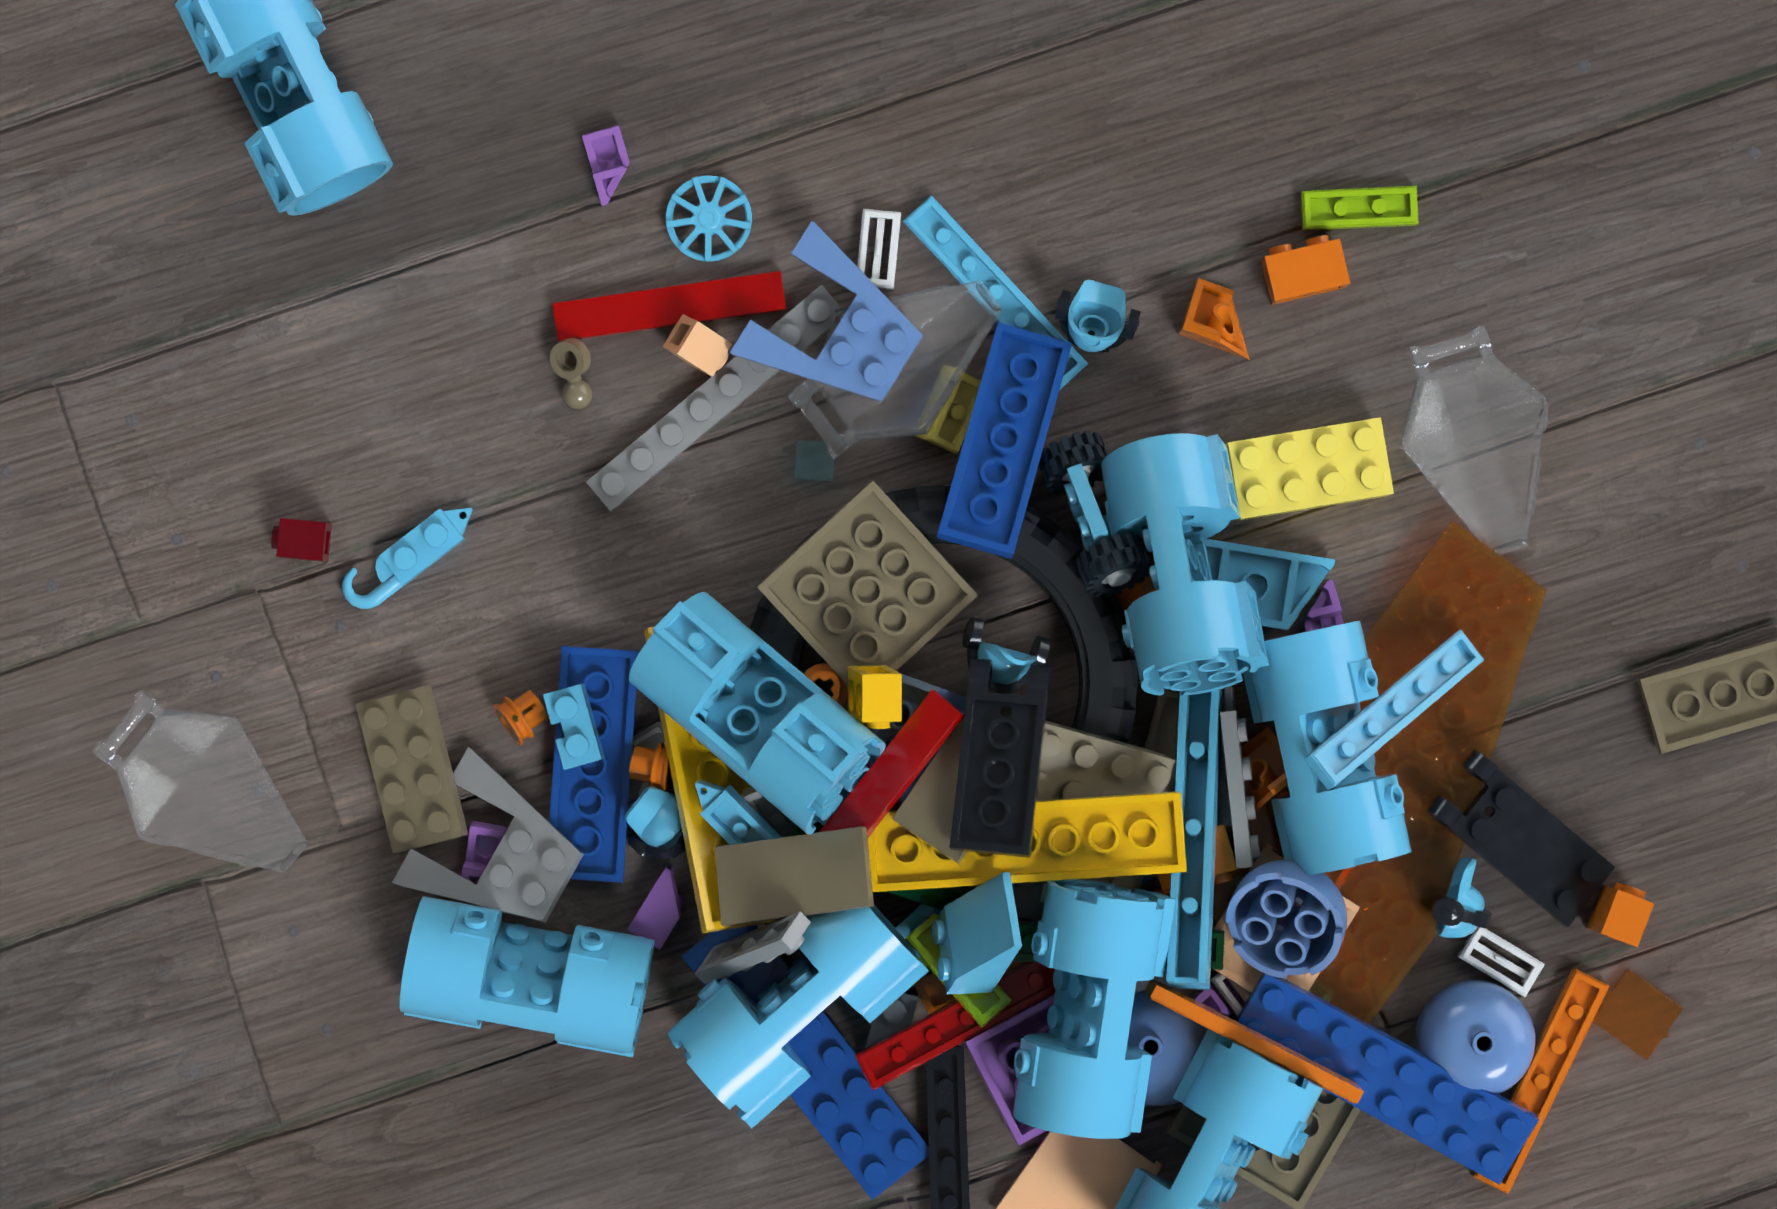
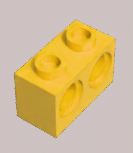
[848,665,902,729]

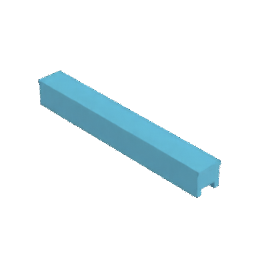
[1166,688,1223,990]

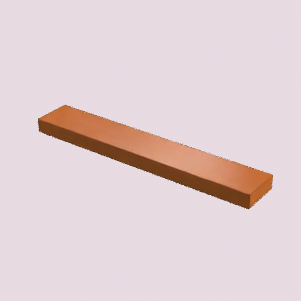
[1472,968,1610,1194]
[1145,979,1364,1104]

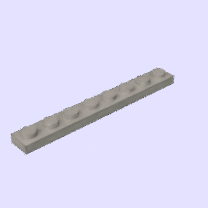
[586,285,845,512]

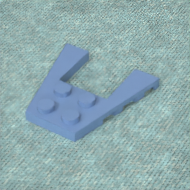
[730,221,923,402]

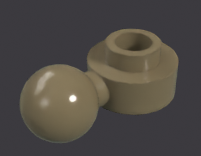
[550,338,592,409]

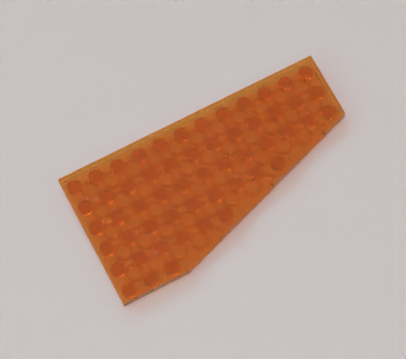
[1213,521,1546,1024]

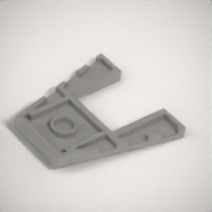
[392,747,584,923]

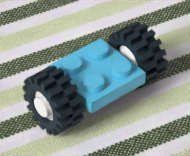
[1038,431,1153,597]

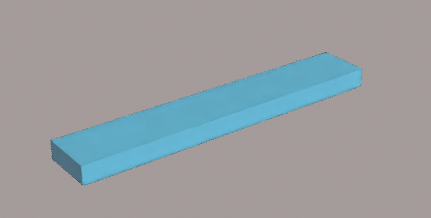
[903,195,1088,391]
[1304,629,1484,790]

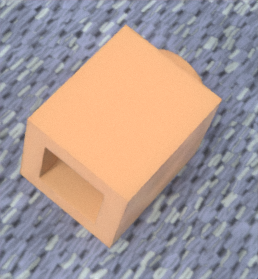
[663,314,733,377]

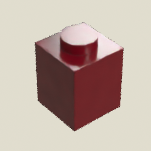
[271,518,332,562]

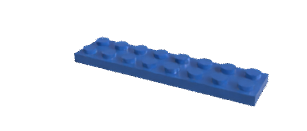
[682,925,929,1200]
[1235,973,1539,1185]

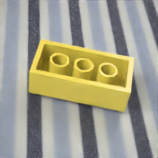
[1225,417,1394,521]

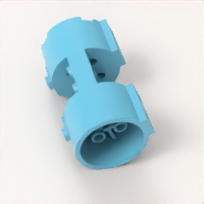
[175,0,393,216]
[1101,433,1269,696]
[629,592,886,835]
[1243,620,1412,875]
[1013,879,1176,1139]
[400,896,655,1057]
[667,905,929,1128]
[1115,1029,1323,1209]

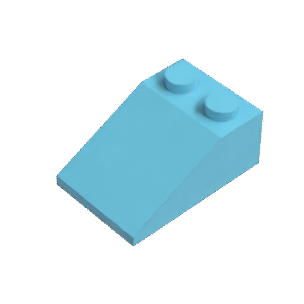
[932,872,1022,994]

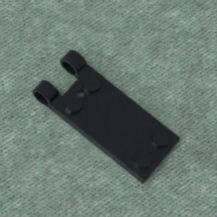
[949,658,1052,858]
[1426,750,1615,927]

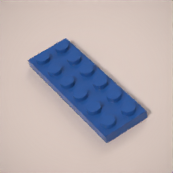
[936,322,1072,559]
[549,646,640,883]

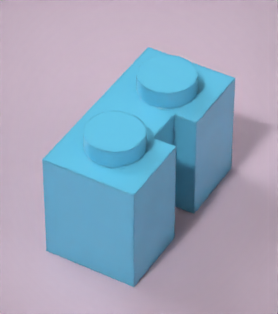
[543,684,605,770]

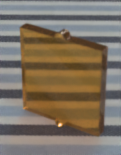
[1592,969,1684,1060]

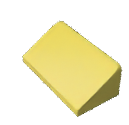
[915,366,981,454]

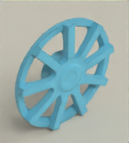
[666,175,752,262]

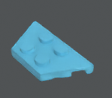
[1205,539,1335,630]

